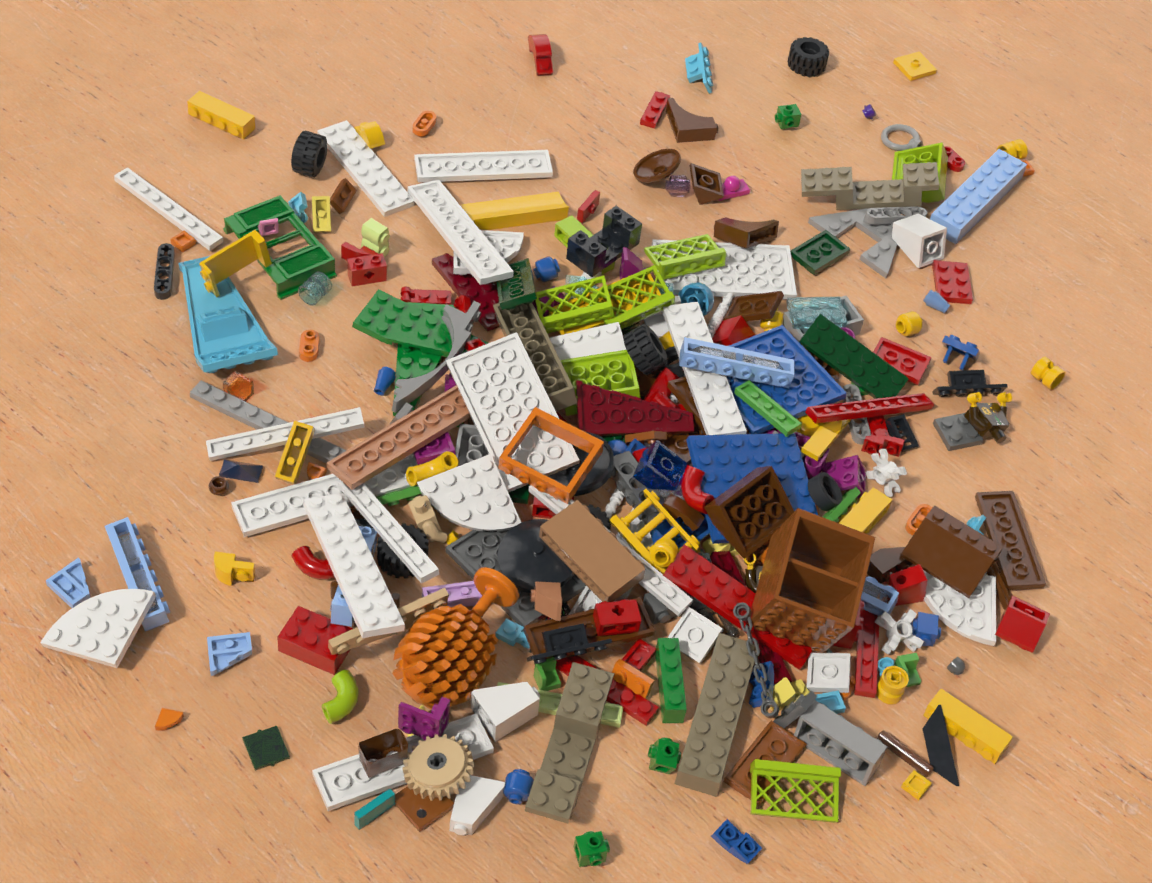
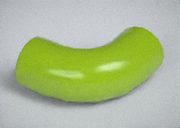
[322,670,359,724]

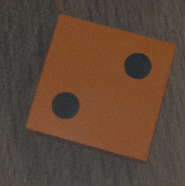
[395,786,454,832]

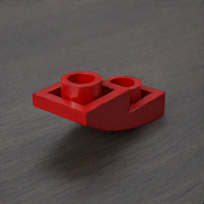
[341,241,378,261]
[861,435,905,457]

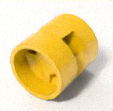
[996,139,1028,160]
[1031,356,1066,390]
[876,666,909,705]

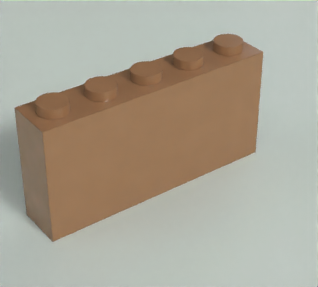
[539,500,646,602]

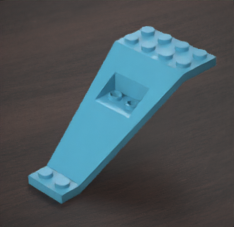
[178,256,278,373]

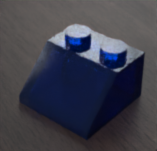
[633,440,687,491]

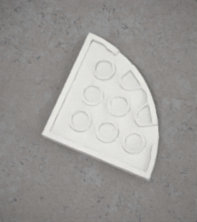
[453,230,524,275]
[417,454,521,532]
[923,570,996,646]
[40,589,156,668]

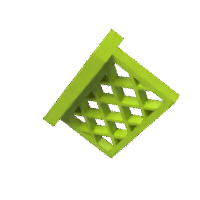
[644,234,726,280]
[590,265,675,330]
[535,276,615,333]
[750,759,841,823]

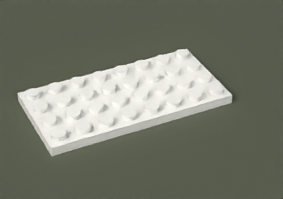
[652,239,797,300]
[446,332,579,493]

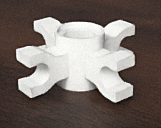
[865,449,907,497]
[875,609,924,654]

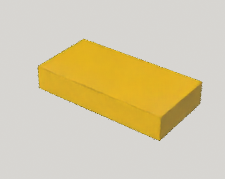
[801,426,837,461]

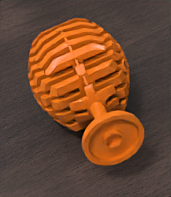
[392,567,519,710]

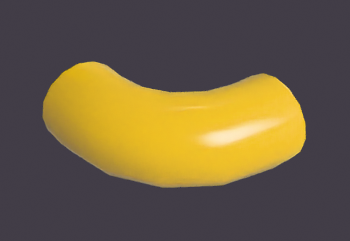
[406,451,458,486]

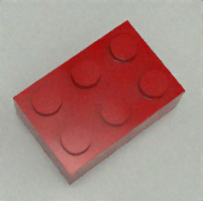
[277,606,353,675]

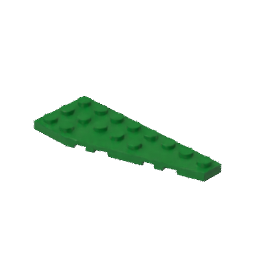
[352,289,488,357]

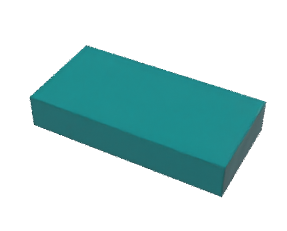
[354,789,395,830]

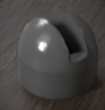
[947,657,965,675]

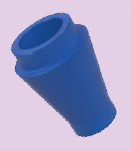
[374,367,396,396]

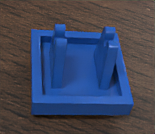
[942,334,980,371]

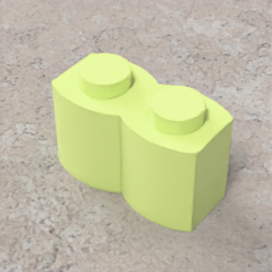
[361,218,390,257]

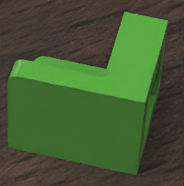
[894,653,921,687]
[533,657,561,691]

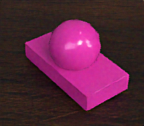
[718,176,750,201]

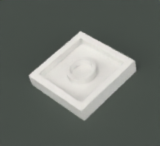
[667,607,723,665]
[806,653,851,693]

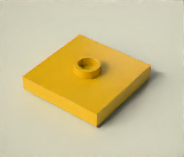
[893,51,937,81]

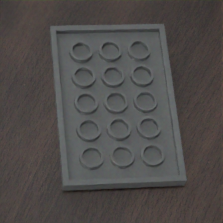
[445,522,586,627]

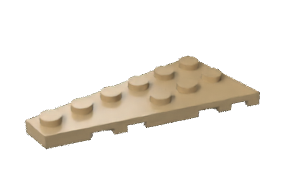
[328,588,449,655]

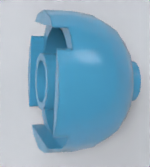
[678,282,714,316]

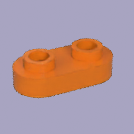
[413,111,436,137]
[299,330,320,362]
[905,504,933,535]

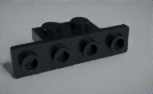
[932,370,1008,397]
[527,623,612,664]

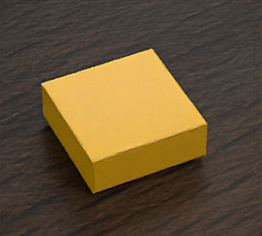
[901,770,932,801]

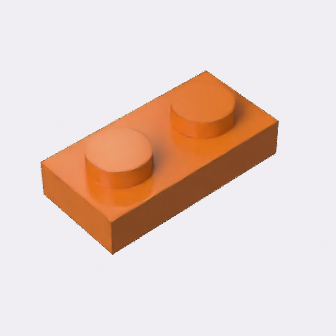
[612,659,655,699]

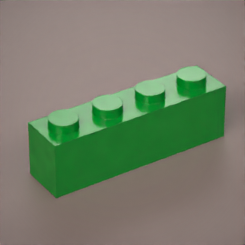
[655,638,687,723]

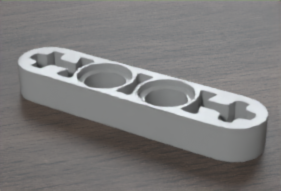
[864,206,927,224]
[843,384,870,445]

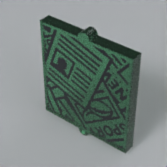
[242,726,290,771]

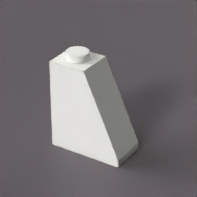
[449,775,505,835]

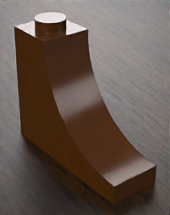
[666,98,718,143]
[713,217,779,249]

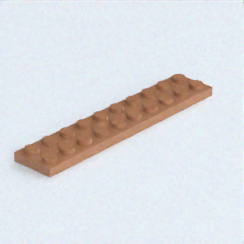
[327,385,471,490]

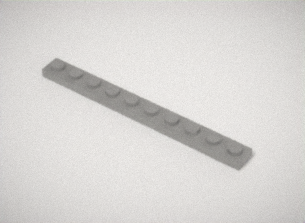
[190,380,347,464]

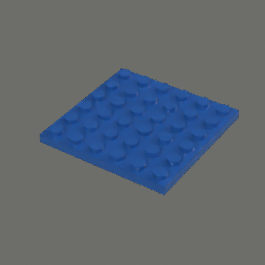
[726,325,847,434]
[686,433,818,544]

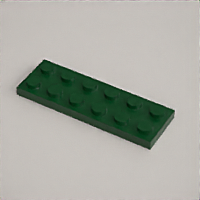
[496,258,537,310]
[799,314,909,399]

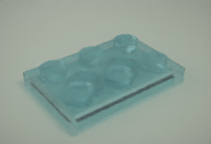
[786,296,847,329]

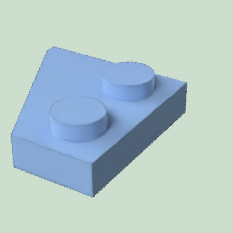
[46,558,90,608]

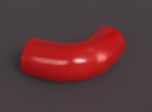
[681,465,714,514]
[291,546,335,580]

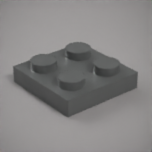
[933,413,983,451]

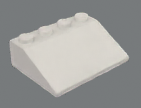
[550,322,626,360]

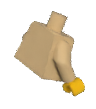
[408,495,459,545]

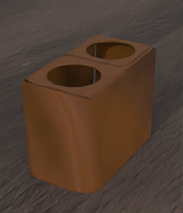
[358,729,408,778]

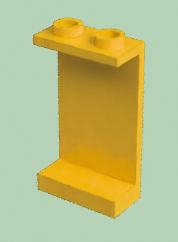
[199,230,272,297]

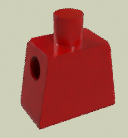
[888,564,927,606]

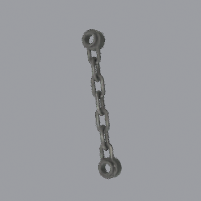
[733,603,779,718]

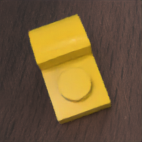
[354,121,385,149]
[214,551,255,586]

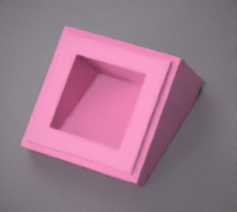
[258,218,279,236]

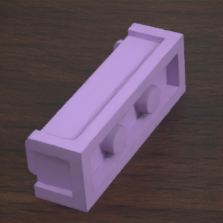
[422,581,482,607]

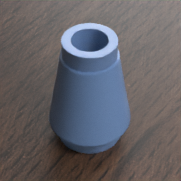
[923,290,950,313]

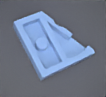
[207,632,252,676]

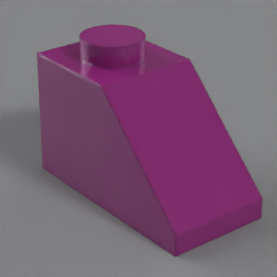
[619,247,646,280]

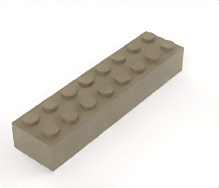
[493,303,577,411]
[675,633,759,797]

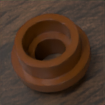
[209,476,229,495]

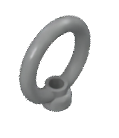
[881,124,923,151]

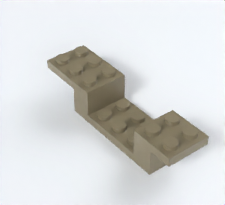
[801,162,939,210]
[525,662,614,824]

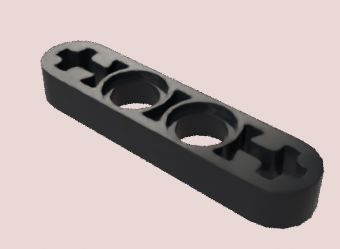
[154,243,175,300]

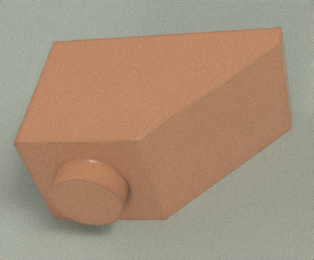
[530,582,562,621]

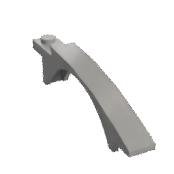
[392,301,481,412]

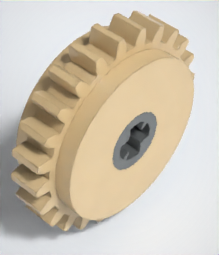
[402,734,474,801]

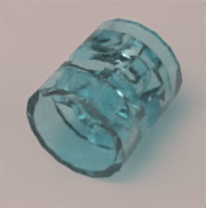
[298,272,332,306]

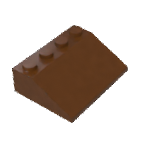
[704,466,794,558]
[900,505,1003,598]

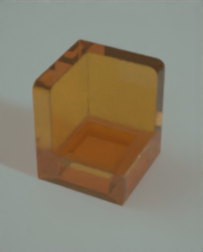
[223,371,254,402]

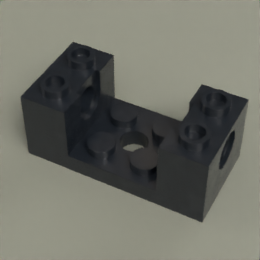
[566,206,642,277]

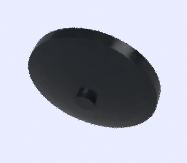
[547,432,614,496]
[498,519,575,593]

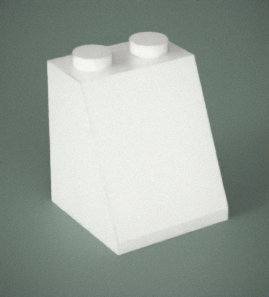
[892,214,947,268]
[471,682,540,742]

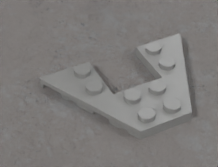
[808,209,897,278]

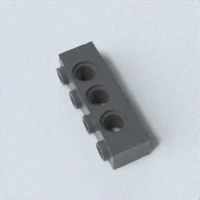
[610,451,665,525]

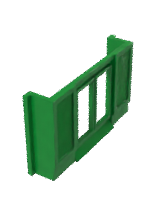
[223,195,337,300]

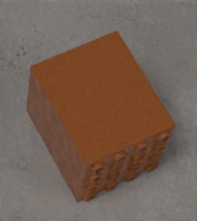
[747,508,876,652]

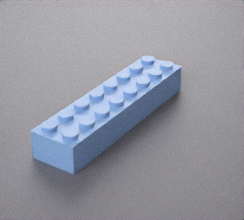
[930,149,1027,244]

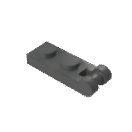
[773,691,817,728]

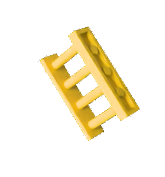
[610,489,700,574]

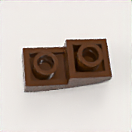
[662,494,704,531]

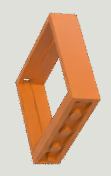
[498,407,604,504]

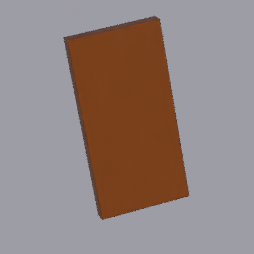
[723,720,807,806]

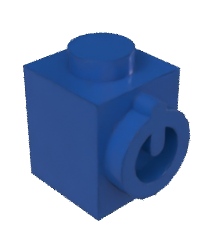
[910,612,941,647]

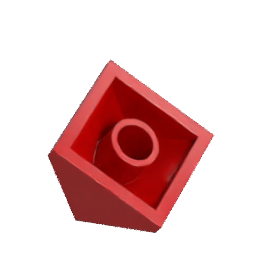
[712,315,755,346]

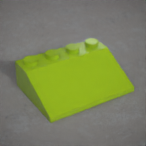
[892,142,948,203]
[560,350,640,416]

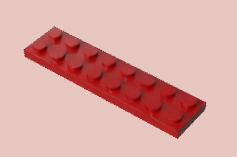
[663,544,812,670]

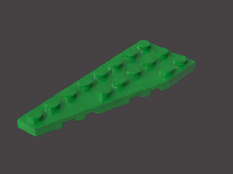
[393,302,455,416]

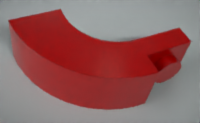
[528,34,553,76]

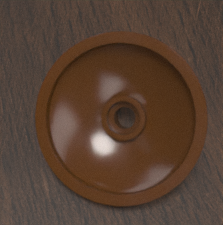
[633,149,681,183]

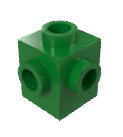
[775,104,802,129]
[648,738,681,774]
[573,831,610,867]

